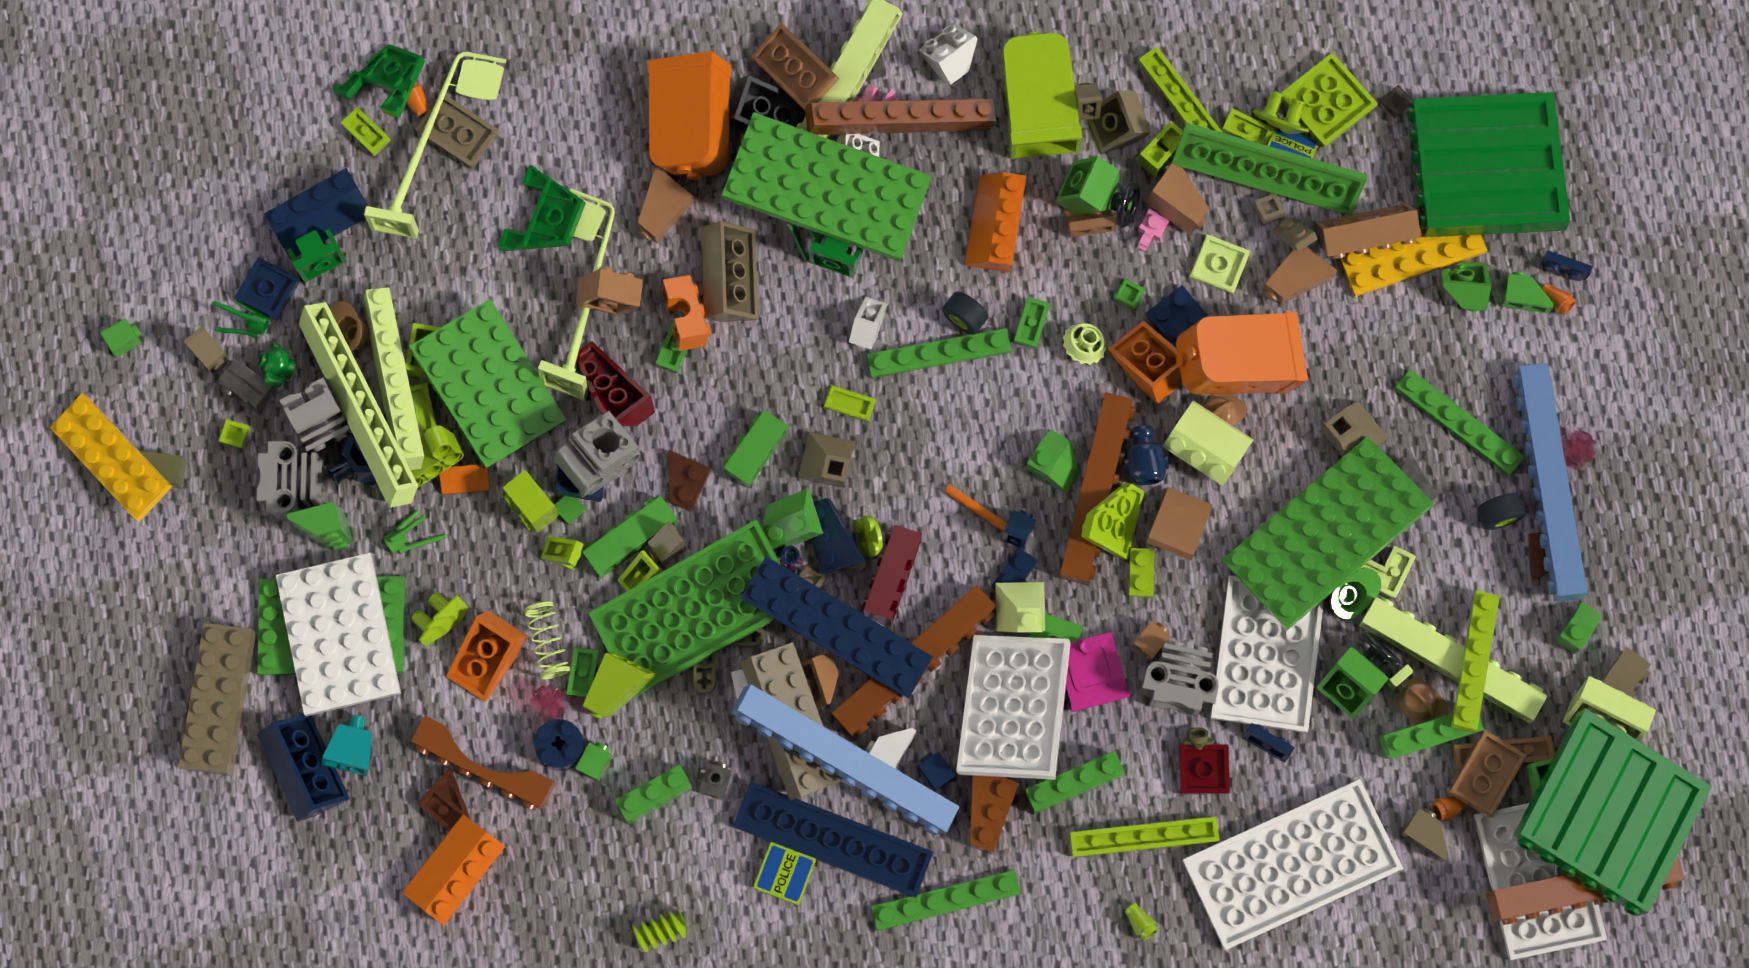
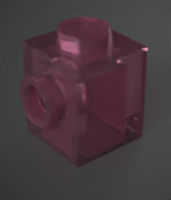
[1563,430,1597,471]
[531,684,570,721]

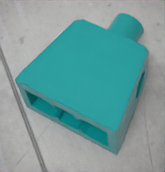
[321,715,372,777]

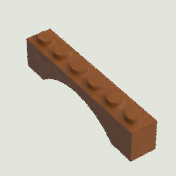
[411,715,556,811]

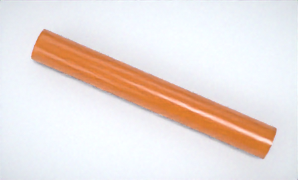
[944,484,1007,532]

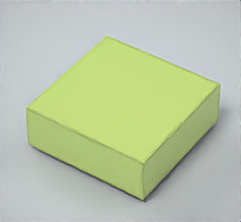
[1386,664,1413,690]

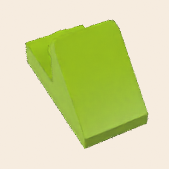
[541,536,584,570]

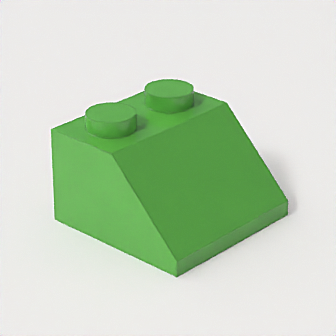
[763,488,823,550]

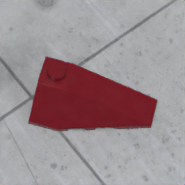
[576,341,655,426]

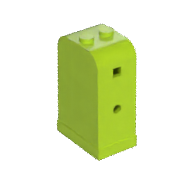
[1002,32,1083,159]

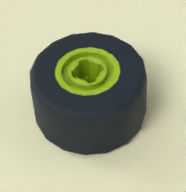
[942,291,988,335]
[1477,493,1526,530]

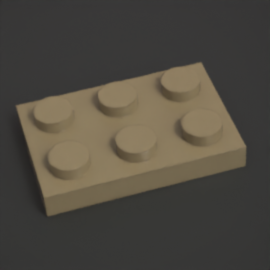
[415,95,500,169]

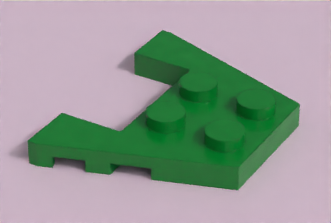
[332,44,425,119]
[497,165,586,251]

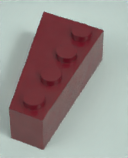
[861,525,922,627]

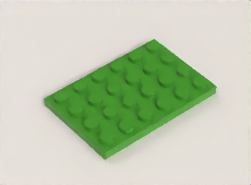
[408,299,567,469]
[257,576,405,675]

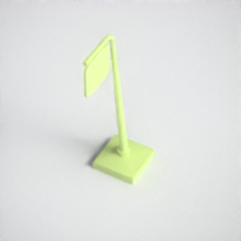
[364,52,506,239]
[538,189,615,401]

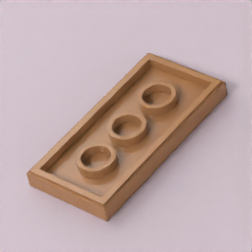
[751,23,840,111]

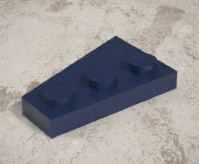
[812,498,866,574]

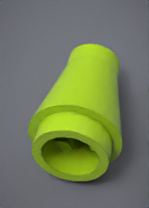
[1124,903,1159,941]

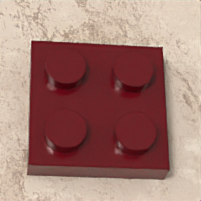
[1179,744,1230,795]

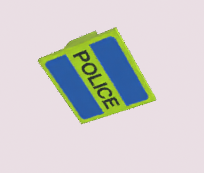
[1267,127,1319,159]
[753,842,817,905]

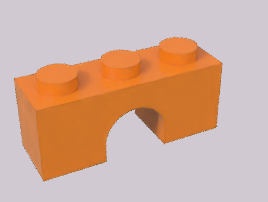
[661,275,711,351]

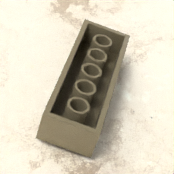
[178,623,257,776]
[740,642,842,800]

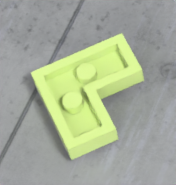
[1361,545,1416,600]

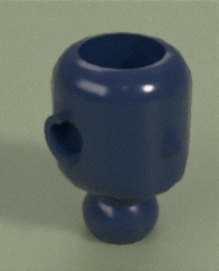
[1124,425,1169,485]

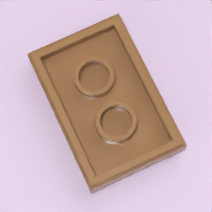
[1146,487,1213,561]
[1448,729,1527,818]

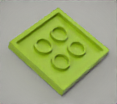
[1281,52,1378,149]

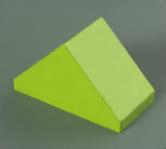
[618,550,661,591]

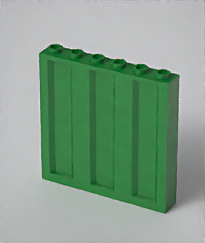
[1407,92,1570,237]
[1512,709,1712,916]

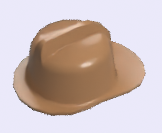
[330,301,369,351]
[1200,394,1248,426]
[1396,679,1449,724]

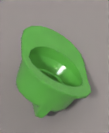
[1331,567,1381,619]

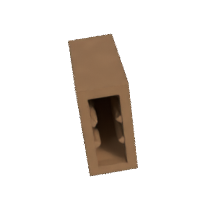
[1144,164,1209,235]
[638,167,694,243]
[1263,247,1338,304]

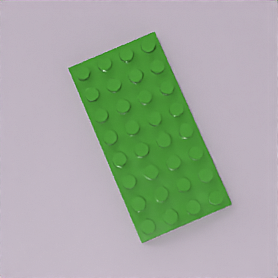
[721,112,932,262]
[1222,436,1434,630]
[588,520,781,698]

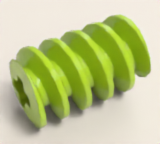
[632,907,687,953]

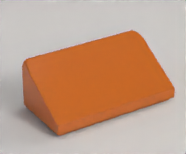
[439,464,490,495]

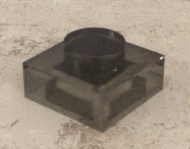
[1380,85,1413,119]

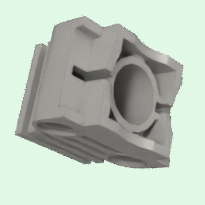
[280,377,350,452]
[552,411,641,498]
[257,441,328,522]
[1139,641,1219,717]

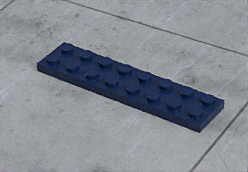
[740,556,933,699]
[733,781,934,898]

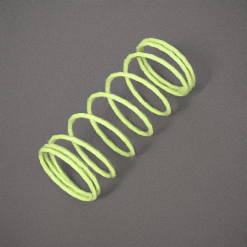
[523,601,571,679]

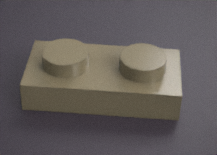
[1272,217,1318,252]

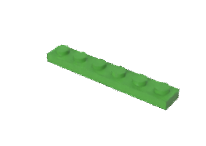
[867,328,1011,378]
[1395,369,1525,476]
[872,870,1021,931]

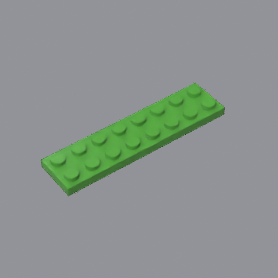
[1172,122,1367,215]

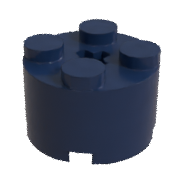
[534,719,586,771]

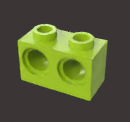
[1138,121,1183,178]

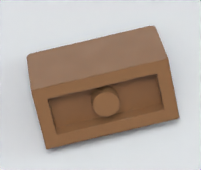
[1065,209,1117,238]

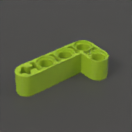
[376,425,464,503]

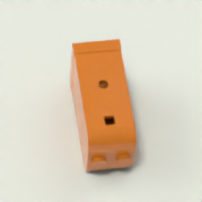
[648,51,731,180]
[1176,312,1308,395]

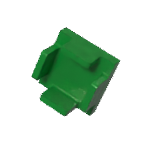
[287,229,347,283]
[809,233,864,279]

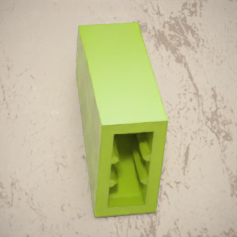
[583,653,656,719]

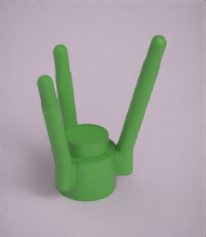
[383,510,447,554]

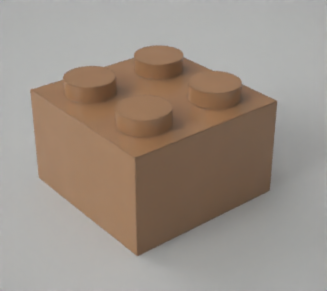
[576,267,643,315]

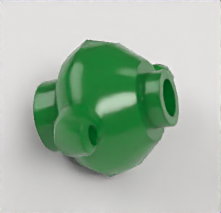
[258,342,295,388]

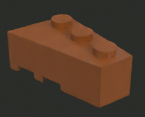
[969,775,1019,855]

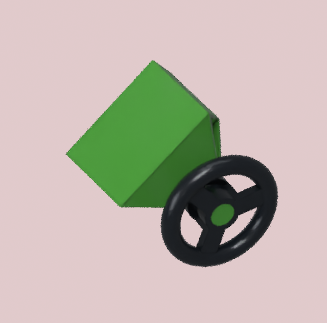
[1055,156,1140,228]
[1316,632,1401,719]

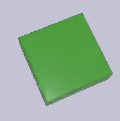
[1113,278,1145,310]
[555,496,587,525]

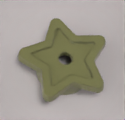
[1183,727,1215,750]

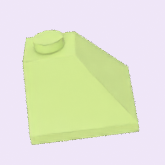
[996,582,1045,632]

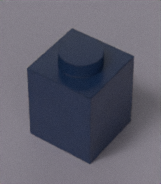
[918,752,956,792]

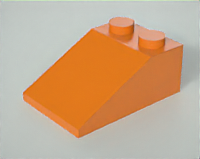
[1108,321,1183,404]
[446,610,528,702]

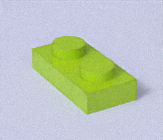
[341,107,391,157]
[1222,108,1274,145]
[1129,548,1155,598]

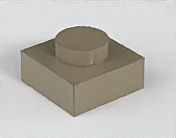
[1253,193,1286,225]

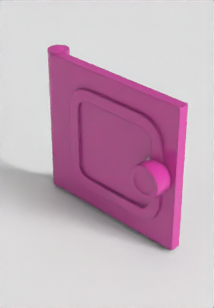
[1066,632,1130,712]

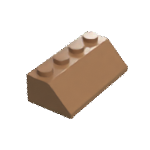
[1315,203,1421,259]

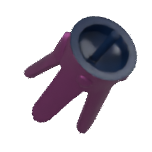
[780,546,803,572]

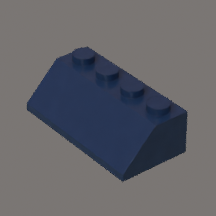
[264,168,368,260]
[257,714,350,822]

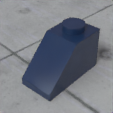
[1002,510,1036,550]

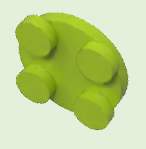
[852,515,883,557]

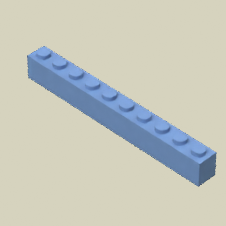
[1513,363,1588,602]
[731,684,960,835]

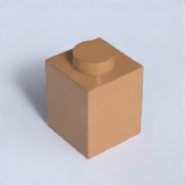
[1132,621,1171,662]

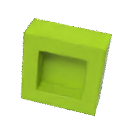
[219,419,251,450]

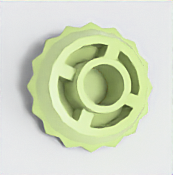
[1062,323,1106,365]

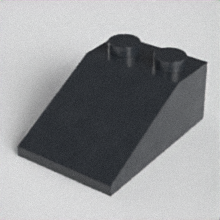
[729,75,806,131]

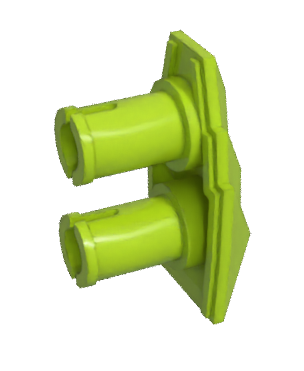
[1252,90,1309,134]
[411,592,469,647]

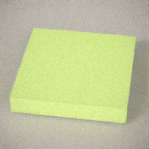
[1189,234,1250,295]

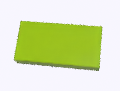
[824,385,876,422]

